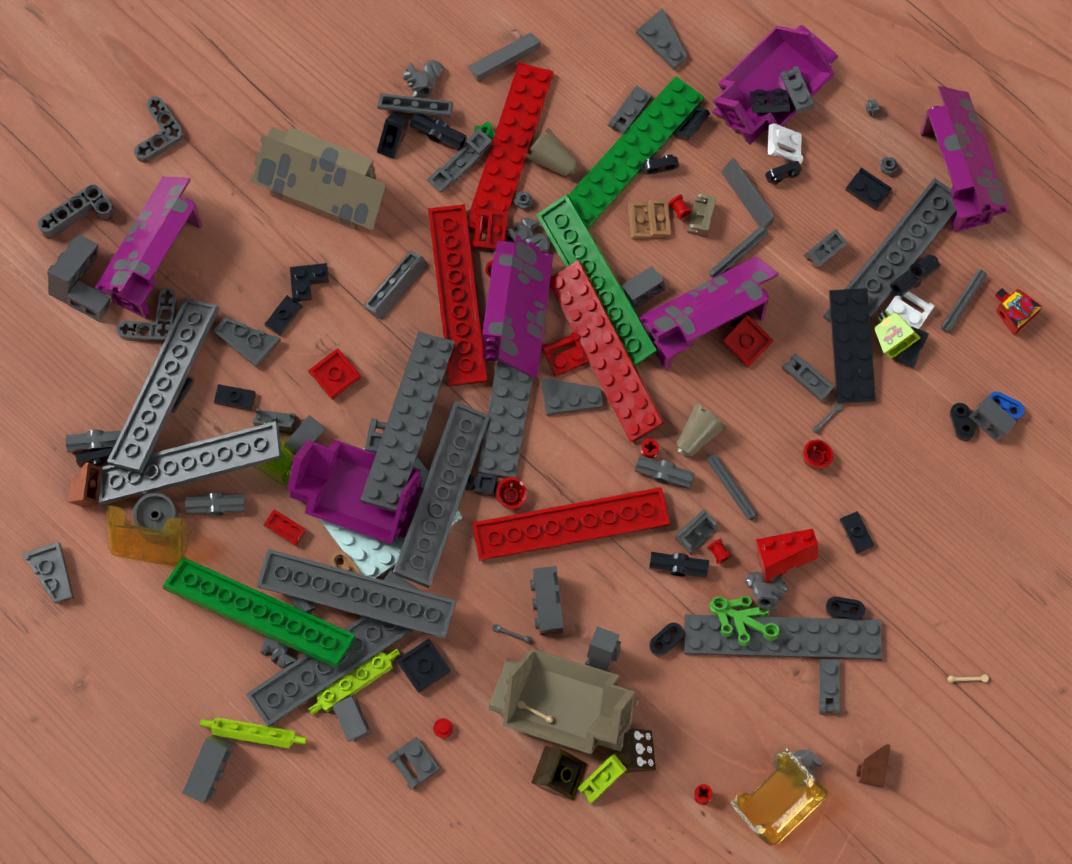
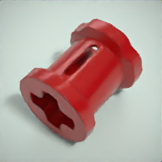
[668,195,692,220]
[641,439,659,459]
[707,538,732,564]
[694,784,713,805]

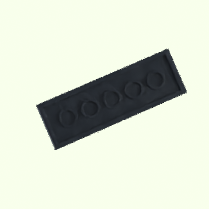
[829,288,876,404]

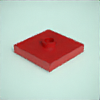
[721,314,774,368]
[308,348,362,400]

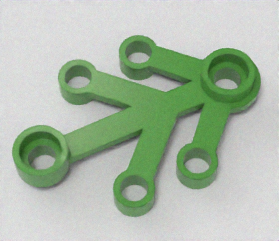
[709,596,779,646]

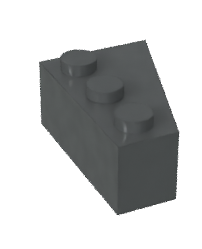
[47,235,98,304]
[530,566,563,635]
[585,626,621,672]
[182,735,237,803]

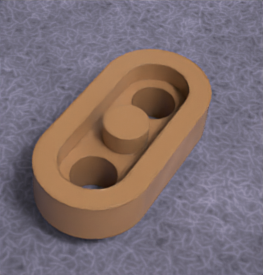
[330,551,361,574]

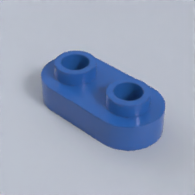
[989,392,1024,420]

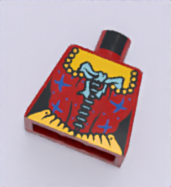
[995,288,1043,335]

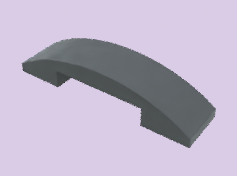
[427,129,492,193]

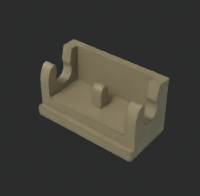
[687,194,717,237]

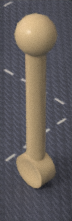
[947,674,989,683]
[517,701,554,723]

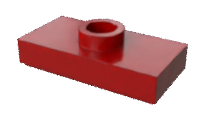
[263,509,307,546]

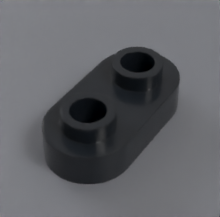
[642,155,679,175]
[765,161,802,184]
[950,403,975,441]
[825,596,865,620]
[649,623,684,656]

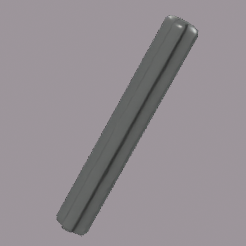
[709,227,768,279]
[941,269,987,333]
[707,454,757,520]

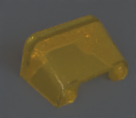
[106,505,191,567]
[729,748,828,846]

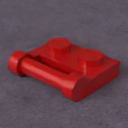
[472,208,509,248]
[542,331,590,377]

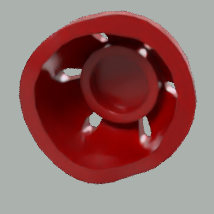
[802,439,833,470]
[496,477,527,509]

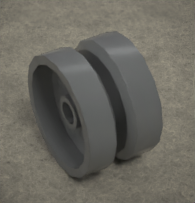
[133,493,179,541]

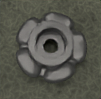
[865,99,880,116]
[880,157,898,175]
[514,192,533,209]

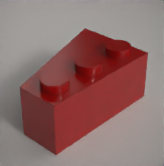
[756,529,818,583]

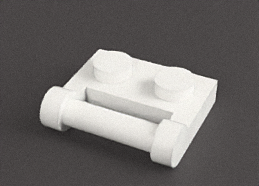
[768,123,803,164]
[885,291,935,329]

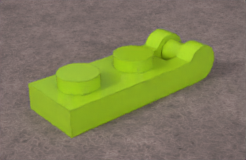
[578,754,627,804]

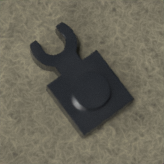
[465,473,498,496]

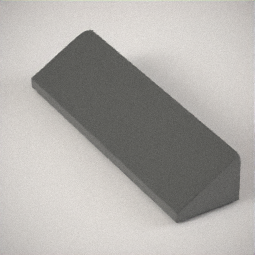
[468,33,541,82]
[377,93,453,117]
[722,158,775,228]
[363,251,428,320]

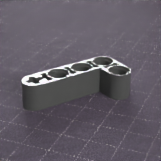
[38,185,114,239]

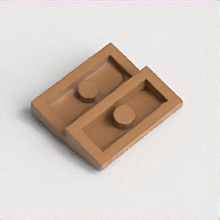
[628,199,671,239]

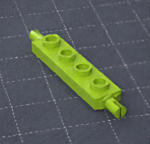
[308,649,401,715]
[200,717,307,748]

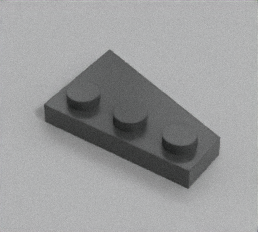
[636,8,687,70]
[213,317,281,367]
[541,378,603,416]
[22,542,74,604]

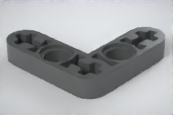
[134,97,183,162]
[117,288,177,342]

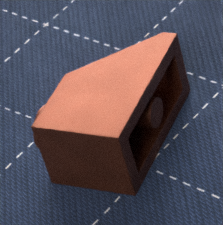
[68,462,103,507]
[856,744,891,787]

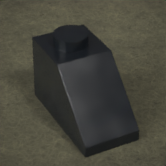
[377,113,410,159]

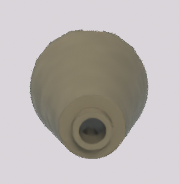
[525,128,578,177]
[676,403,727,457]

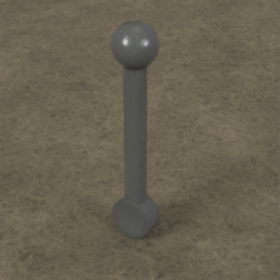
[812,403,842,433]
[493,624,531,643]

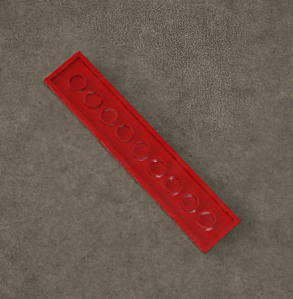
[467,62,554,234]
[428,204,487,387]
[550,260,664,442]
[472,487,670,561]

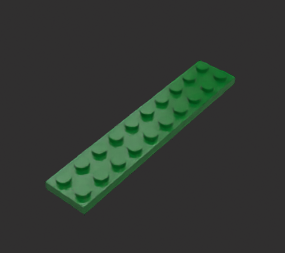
[569,76,704,229]
[536,194,659,367]
[163,557,355,668]

